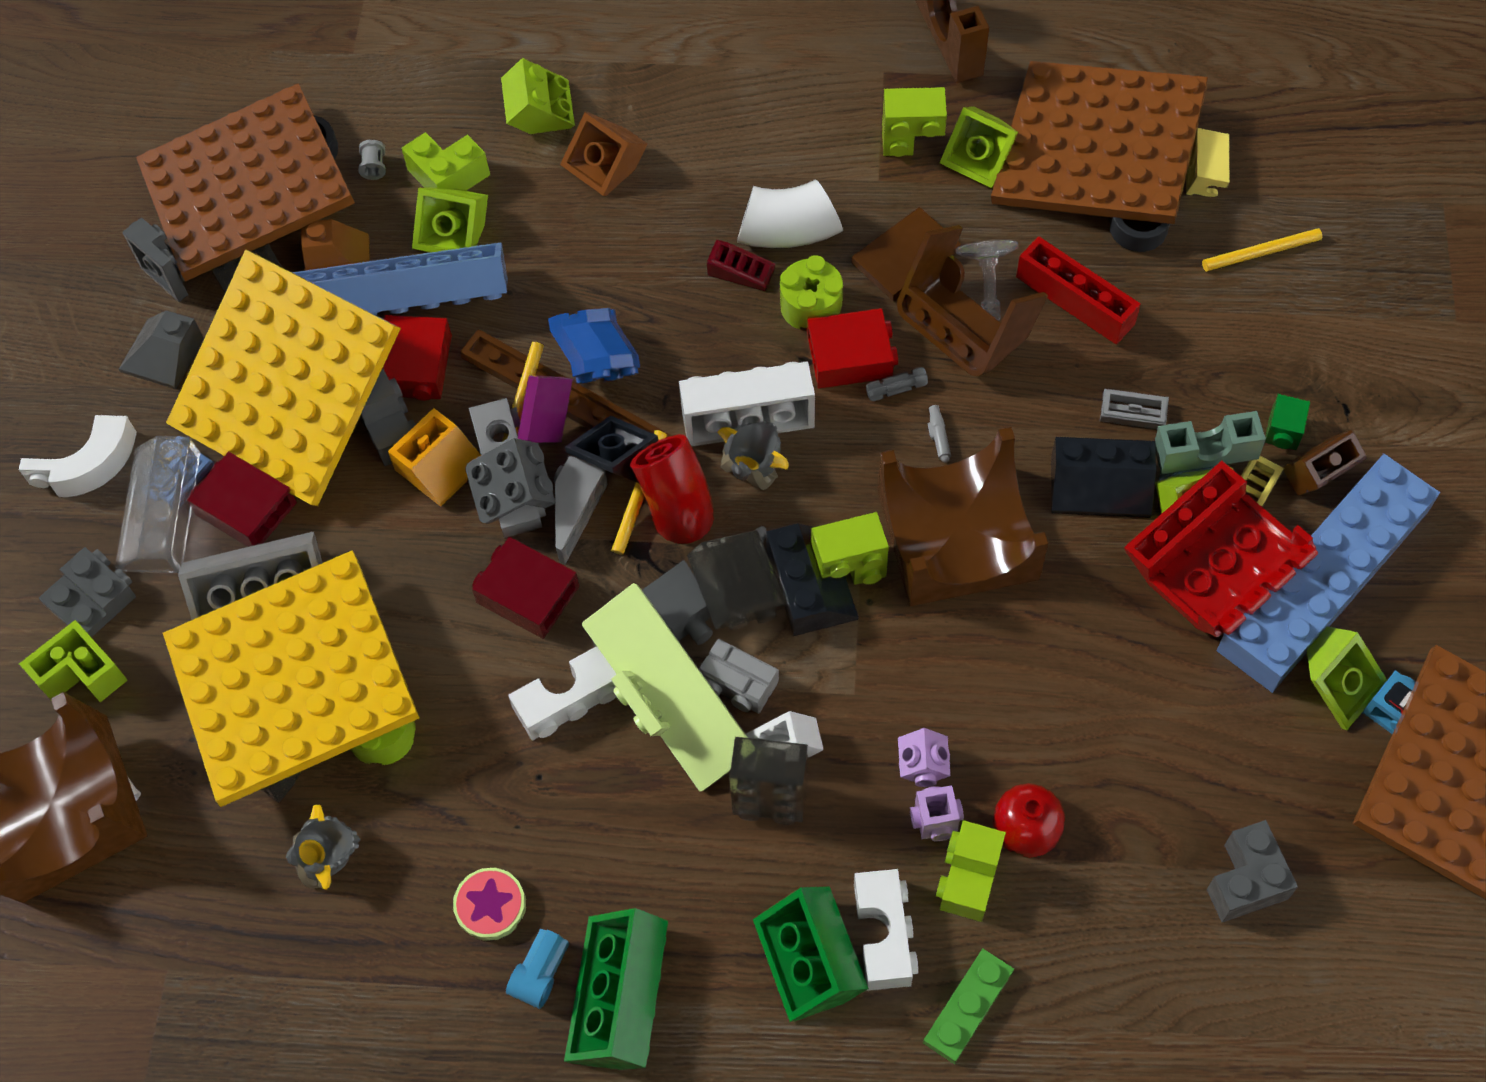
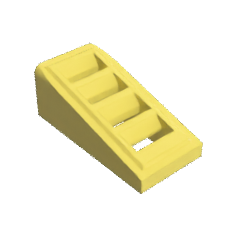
[1241,456,1284,506]

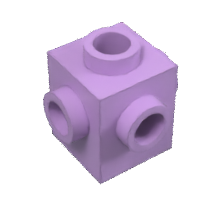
[898,728,951,787]
[910,785,964,841]

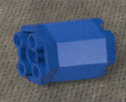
[548,308,640,384]

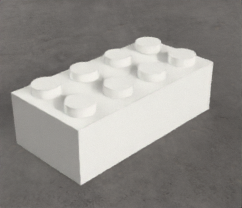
[679,361,815,446]

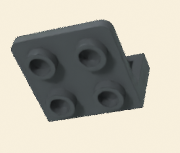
[466,438,556,524]

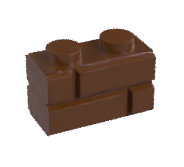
[1283,430,1367,495]

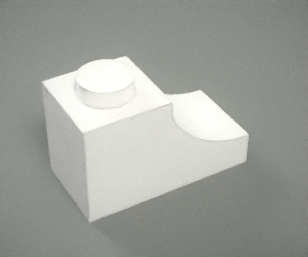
[743,711,823,772]

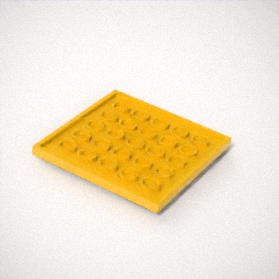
[166,249,401,506]
[163,550,420,807]

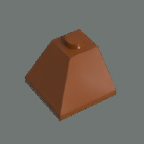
[560,112,648,196]
[301,219,371,270]

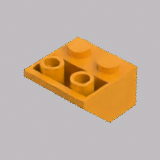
[388,408,481,507]

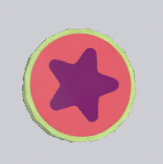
[453,868,526,941]

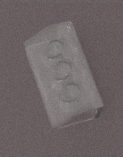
[115,436,201,573]

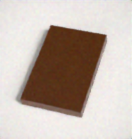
[851,207,961,301]

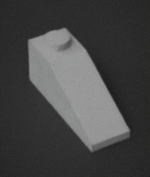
[554,455,608,565]

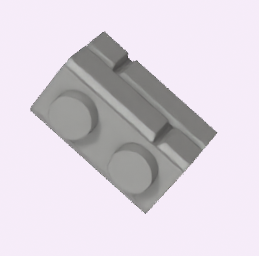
[699,639,779,714]

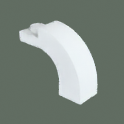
[19,415,137,497]

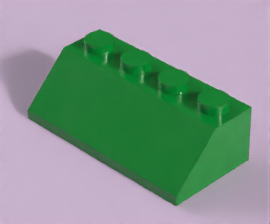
[564,908,668,1070]

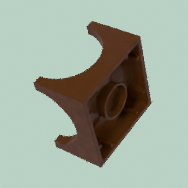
[878,427,1048,606]
[0,692,148,903]

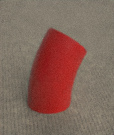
[630,434,714,544]

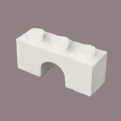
[508,646,616,741]
[854,869,918,991]

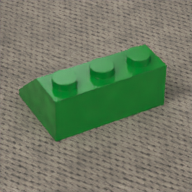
[753,886,869,1022]

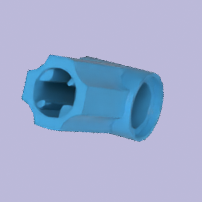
[506,929,569,1009]

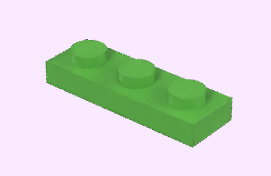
[923,948,1014,1065]

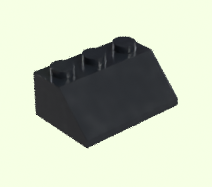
[1051,437,1156,518]
[766,523,859,636]

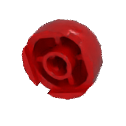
[992,783,1065,858]

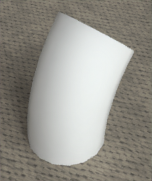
[737,179,843,248]

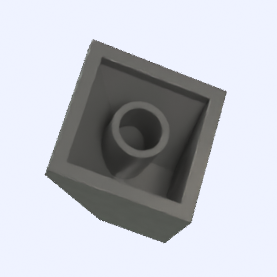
[119,310,204,389]

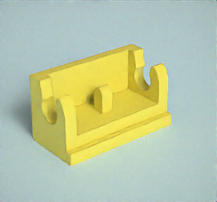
[1186,128,1230,197]

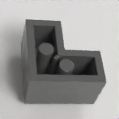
[360,369,416,466]
[1207,820,1298,922]

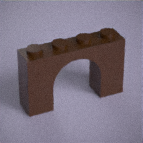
[915,0,990,83]

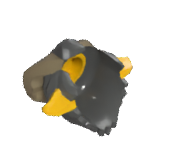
[717,421,789,490]
[286,805,361,890]

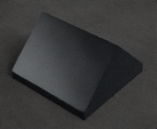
[565,415,658,483]

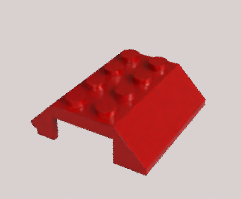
[1124,460,1318,637]

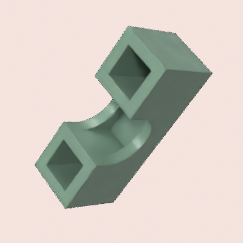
[1155,411,1266,474]

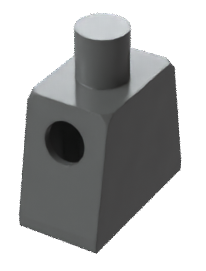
[642,560,713,645]

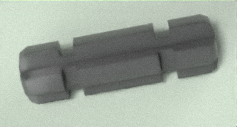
[866,367,928,401]

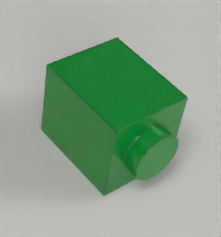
[1265,394,1310,450]

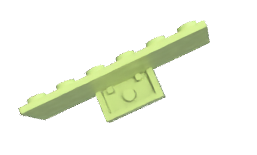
[582,583,756,791]

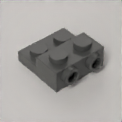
[122,217,188,302]
[39,547,136,638]

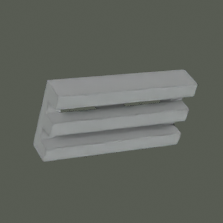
[1100,389,1169,430]

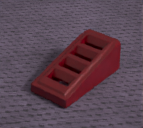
[707,239,776,291]

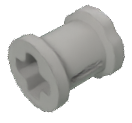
[358,140,386,180]

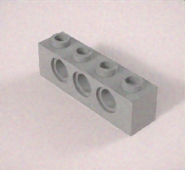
[469,398,546,538]

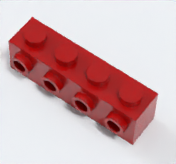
[1016,236,1141,345]

